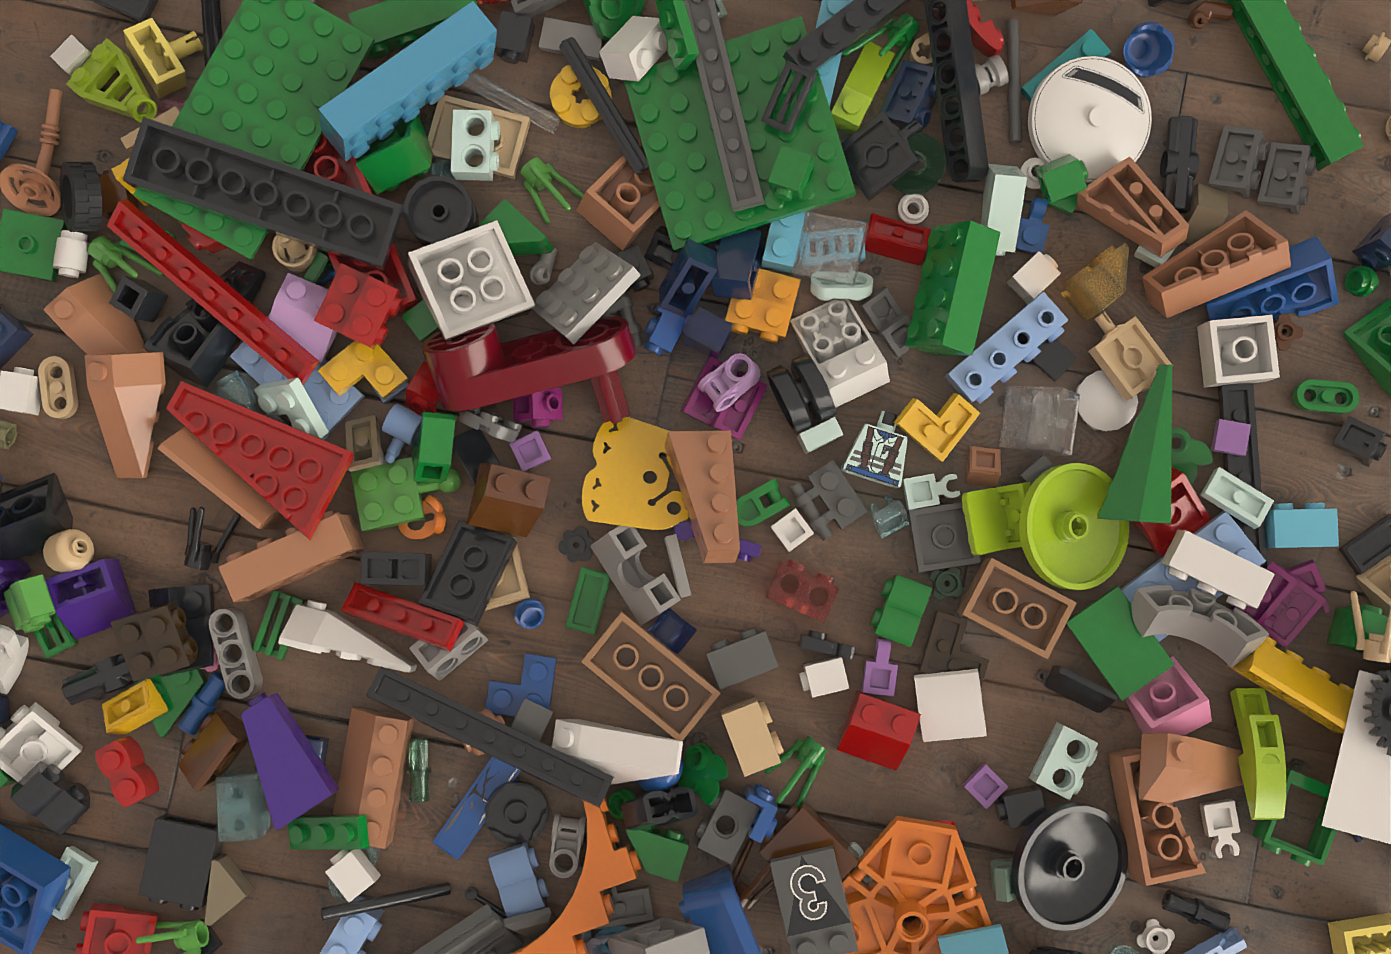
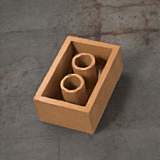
[956,558,1077,660]

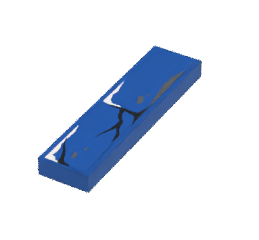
[432,757,521,861]

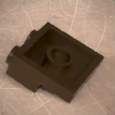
[110,600,198,682]

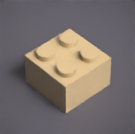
[720,696,784,777]

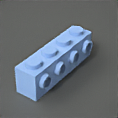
[944,292,1068,404]
[320,895,384,954]

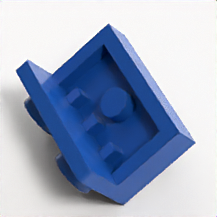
[744,783,778,843]

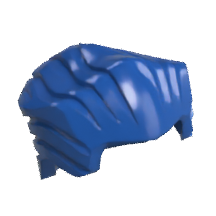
[1123,22,1175,78]

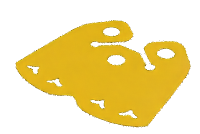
[582,417,689,530]

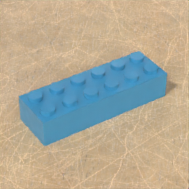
[318,1,497,161]

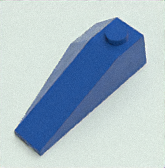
[1205,236,1339,321]

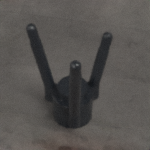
[183,507,241,570]

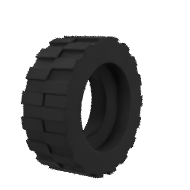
[59,162,103,232]

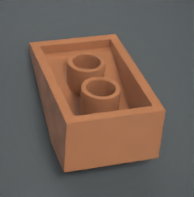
[576,138,661,251]

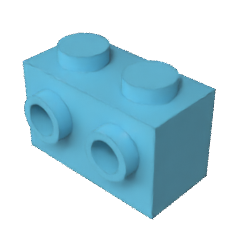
[1264,503,1339,548]

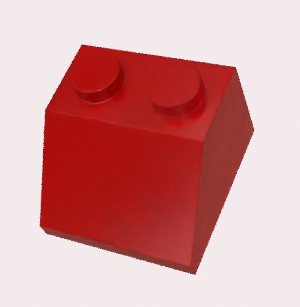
[836,690,921,771]

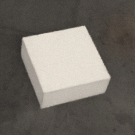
[770,508,814,552]

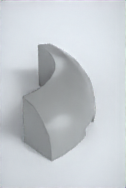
[1131,585,1269,667]

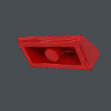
[864,213,931,265]

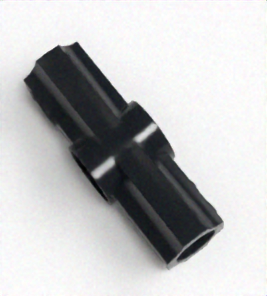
[1160,115,1199,213]
[61,654,133,705]

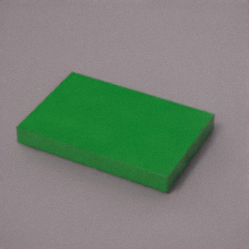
[1066,586,1175,701]

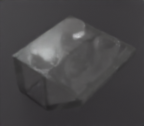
[998,386,1080,456]

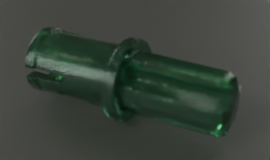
[406,737,432,803]

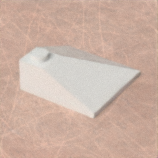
[408,221,535,341]

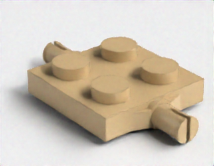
[1088,312,1173,401]

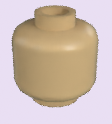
[43,529,94,573]

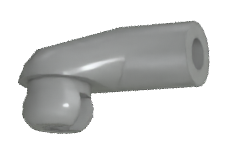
[529,248,558,285]

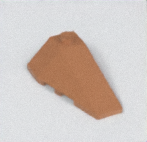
[1138,733,1243,803]

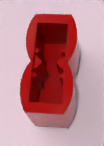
[95,736,159,808]

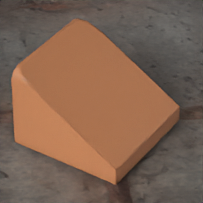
[966,446,1001,487]

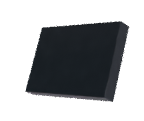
[418,520,517,626]

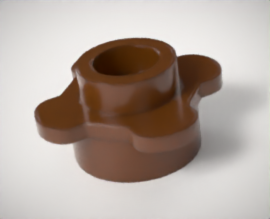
[1273,313,1303,351]

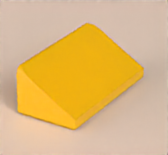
[102,679,168,735]

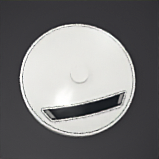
[1028,56,1152,184]

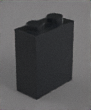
[138,813,227,910]

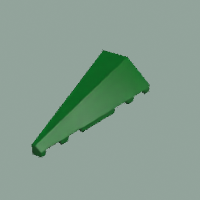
[1097,365,1172,524]

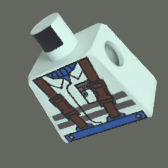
[840,411,907,489]

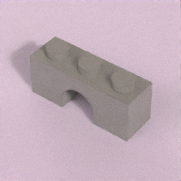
[590,526,681,626]

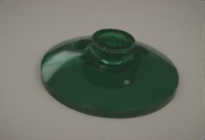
[891,133,947,195]

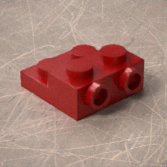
[314,263,403,349]
[1132,467,1211,558]
[75,903,158,954]

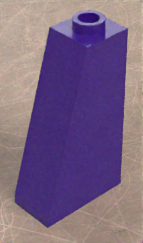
[241,692,339,830]

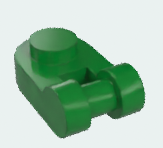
[736,478,790,527]

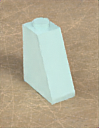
[981,164,1027,256]

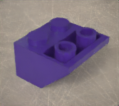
[45,559,136,639]

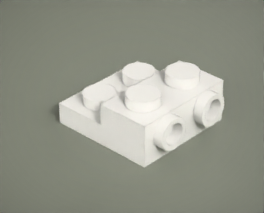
[0,702,83,782]

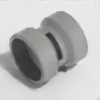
[975,55,1009,96]

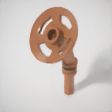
[0,89,63,217]

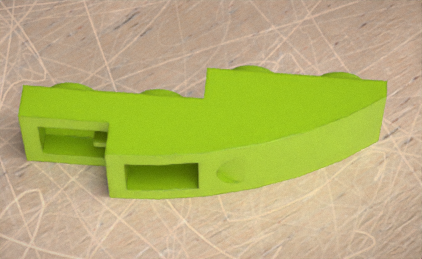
[1230,688,1286,820]

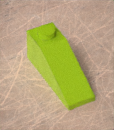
[831,42,895,135]

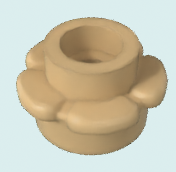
[1362,32,1391,63]

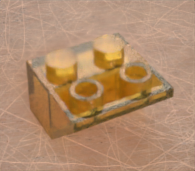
[1061,243,1129,322]

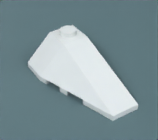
[278,599,417,673]
[552,719,683,784]

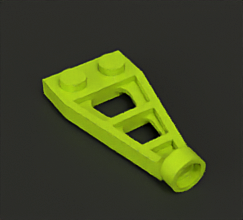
[66,38,157,123]

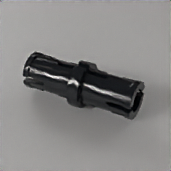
[1162,889,1231,933]

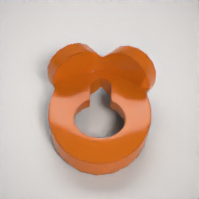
[398,495,446,540]

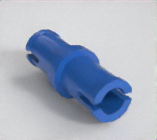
[178,672,226,735]

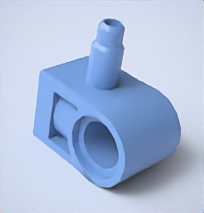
[382,403,422,463]

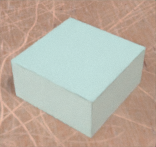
[797,417,844,454]

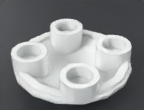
[1076,370,1138,431]

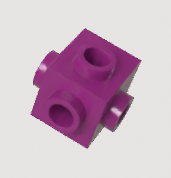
[513,388,563,428]

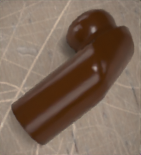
[1188,1,1233,29]

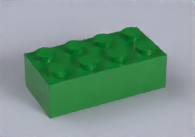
[906,220,1001,356]

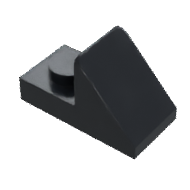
[148,584,215,618]

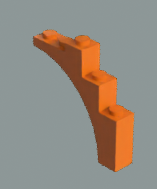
[510,796,642,954]

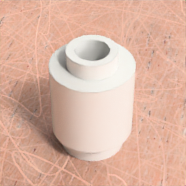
[53,230,90,278]

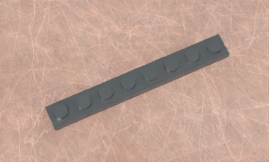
[684,0,765,212]

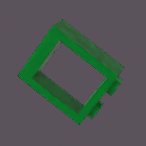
[1252,768,1337,867]

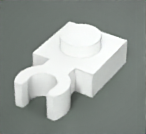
[1199,799,1240,858]

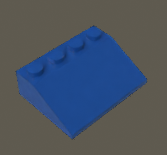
[0,824,71,954]

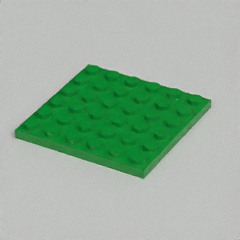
[624,16,856,253]

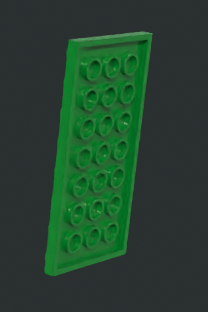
[133,0,375,260]

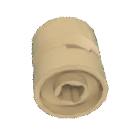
[272,235,323,275]

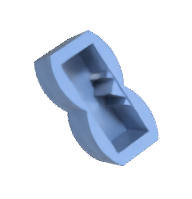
[488,841,550,918]

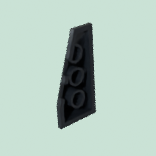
[143,261,265,388]

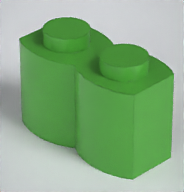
[3,575,56,633]

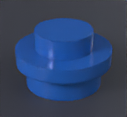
[513,598,545,629]

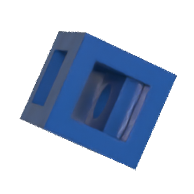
[643,305,688,356]

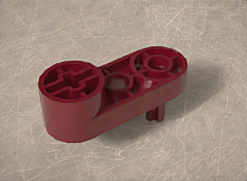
[421,316,636,424]

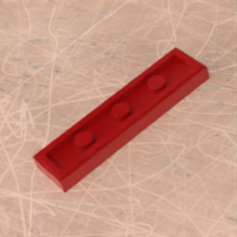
[341,582,464,652]

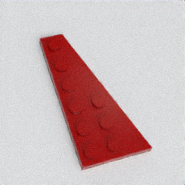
[166,381,354,540]

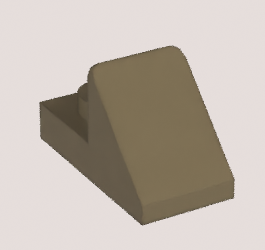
[345,415,387,472]

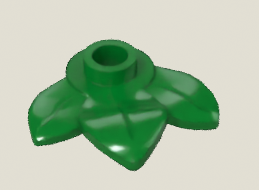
[1171,427,1213,486]
[678,743,728,805]

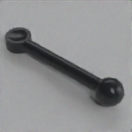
[465,886,507,919]

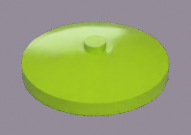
[1019,463,1129,590]

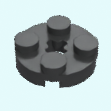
[457,407,522,443]

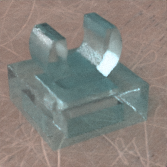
[870,495,909,538]

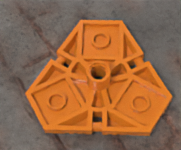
[842,816,992,954]

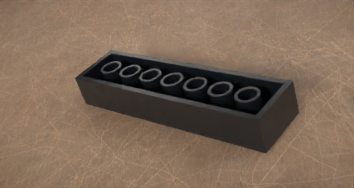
[123,117,404,270]

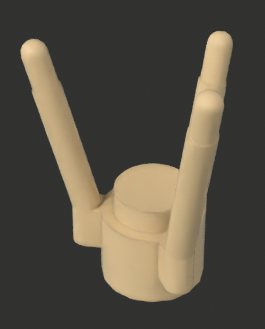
[1350,591,1391,663]

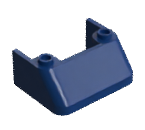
[679,865,762,954]

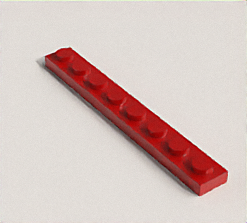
[107,199,319,385]

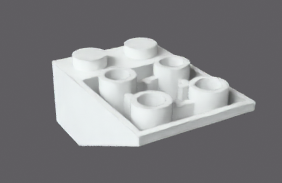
[790,299,890,408]

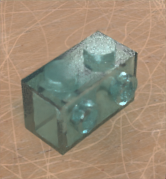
[216,771,270,842]

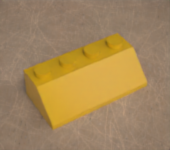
[1227,637,1354,735]

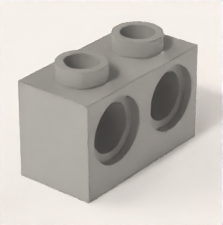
[409,621,488,681]

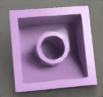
[269,273,338,364]

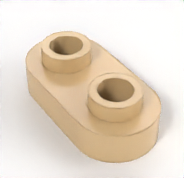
[38,356,78,419]

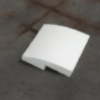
[914,669,987,742]

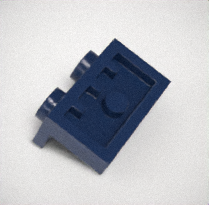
[879,60,938,136]

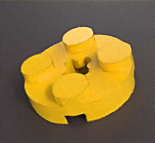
[550,65,612,128]

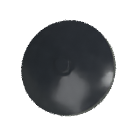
[1011,802,1128,931]

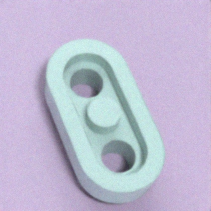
[810,272,873,301]

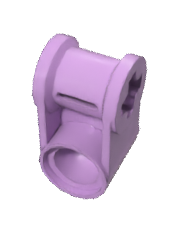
[698,353,760,412]

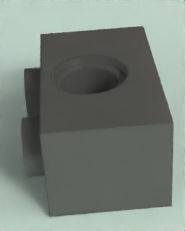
[694,785,760,865]

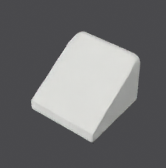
[50,34,92,76]

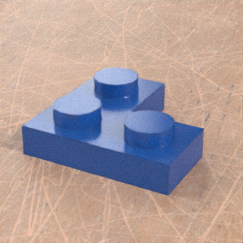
[485,653,557,717]

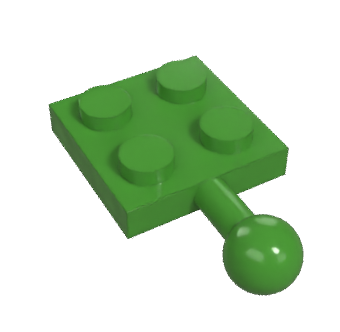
[351,457,462,533]

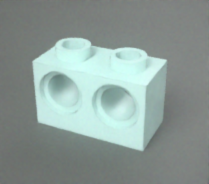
[451,110,500,181]
[1029,722,1098,800]

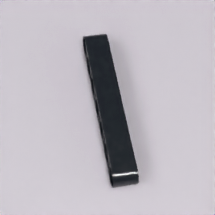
[924,0,989,182]

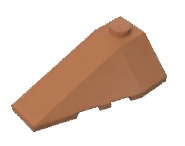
[43,273,147,355]
[85,352,166,478]

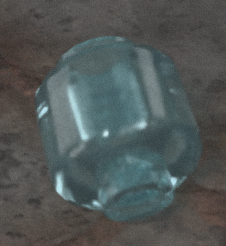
[214,370,259,411]

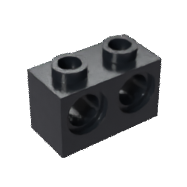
[360,552,432,586]

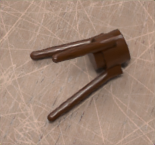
[732,839,775,912]

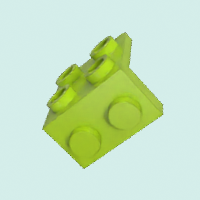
[962,482,1031,555]

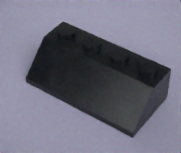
[0,473,73,560]

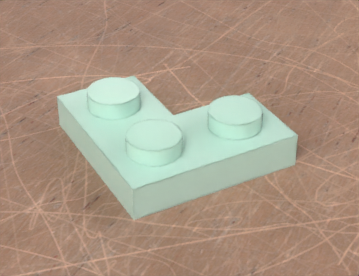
[253,378,329,439]

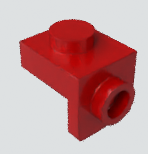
[405,361,440,414]

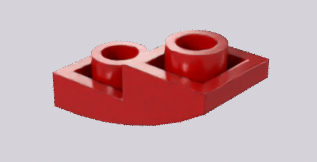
[966,0,1004,58]

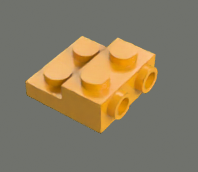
[725,268,801,343]

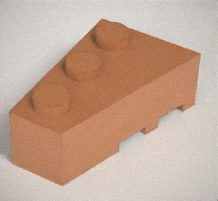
[1077,156,1189,258]

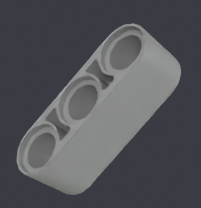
[209,608,263,699]

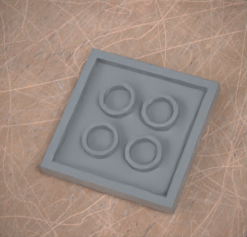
[531,242,641,344]

